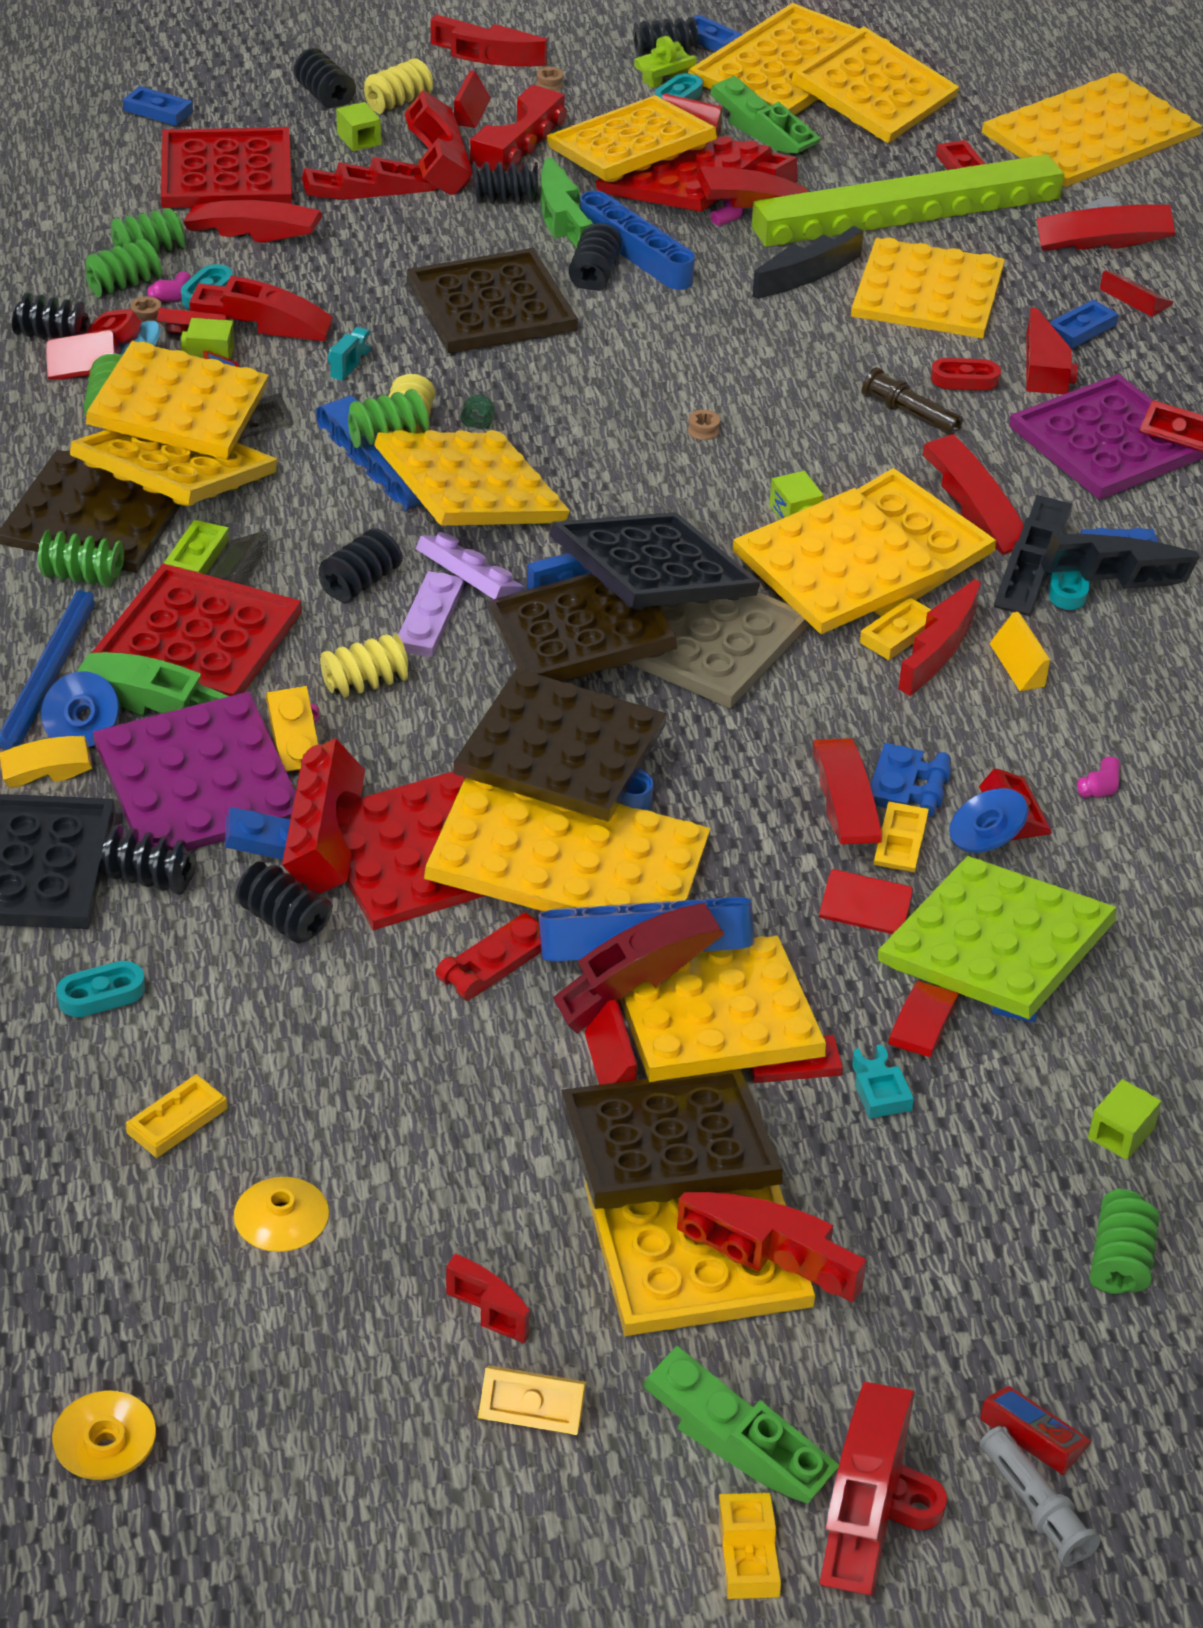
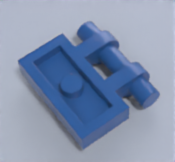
[870,743,952,817]

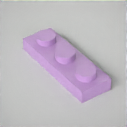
[416,532,524,599]
[398,571,465,657]

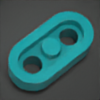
[655,73,703,100]
[181,264,233,309]
[1049,571,1089,610]
[56,961,145,1017]

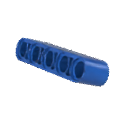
[580,191,695,290]
[316,396,422,511]
[538,897,755,961]

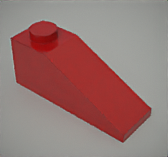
[1026,307,1078,395]

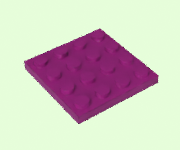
[1009,374,1203,500]
[93,691,296,851]

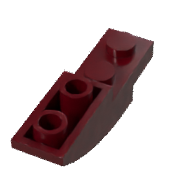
[553,903,725,1033]

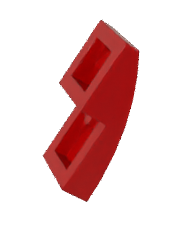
[888,980,959,1058]
[446,1253,529,1343]

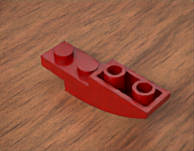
[430,14,548,67]
[189,276,333,341]
[677,1192,867,1303]
[819,1381,915,1597]

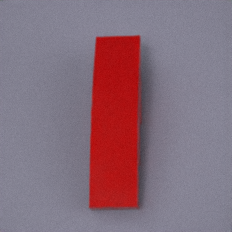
[301,157,438,200]
[696,167,808,208]
[183,200,323,243]
[1036,204,1176,251]
[922,434,1024,555]
[898,579,981,696]
[813,738,882,845]

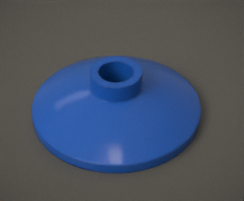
[41,671,120,749]
[949,788,1028,853]

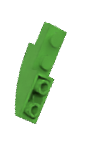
[710,75,821,153]
[541,157,593,248]
[77,652,229,716]
[643,1346,839,1504]

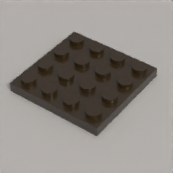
[407,248,578,353]
[0,450,181,573]
[487,573,677,681]
[453,668,667,822]
[561,1069,782,1209]

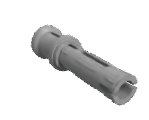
[980,1426,1101,1567]

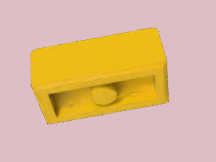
[990,612,1050,691]

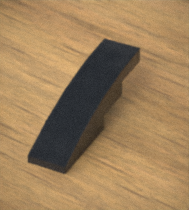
[752,226,864,299]
[994,495,1072,616]
[1041,534,1200,589]

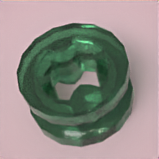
[461,395,495,430]

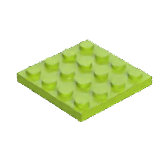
[878,856,1116,1019]

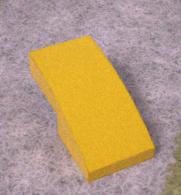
[0,736,92,788]
[874,802,929,873]
[719,1493,781,1599]

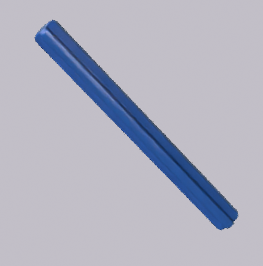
[0,590,95,749]

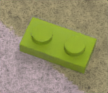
[164,520,230,575]

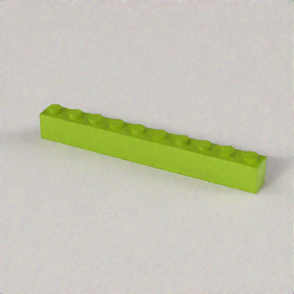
[751,154,1064,247]

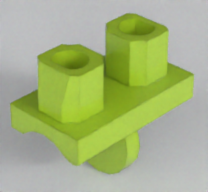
[634,36,697,88]

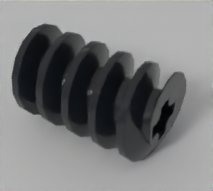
[633,17,699,57]
[294,48,356,108]
[473,162,538,204]
[569,223,622,291]
[11,292,90,340]
[318,528,403,604]
[100,824,197,895]
[236,861,333,944]

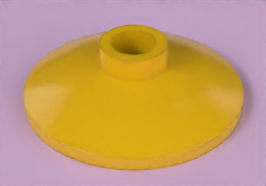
[234,1177,329,1252]
[52,1391,156,1480]

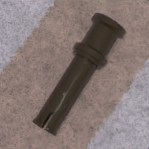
[862,367,963,435]

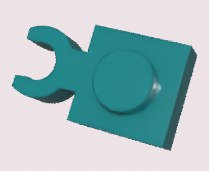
[328,326,371,381]
[852,1044,914,1119]

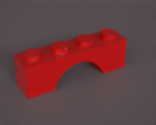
[470,84,567,171]
[404,90,473,195]
[282,738,365,894]

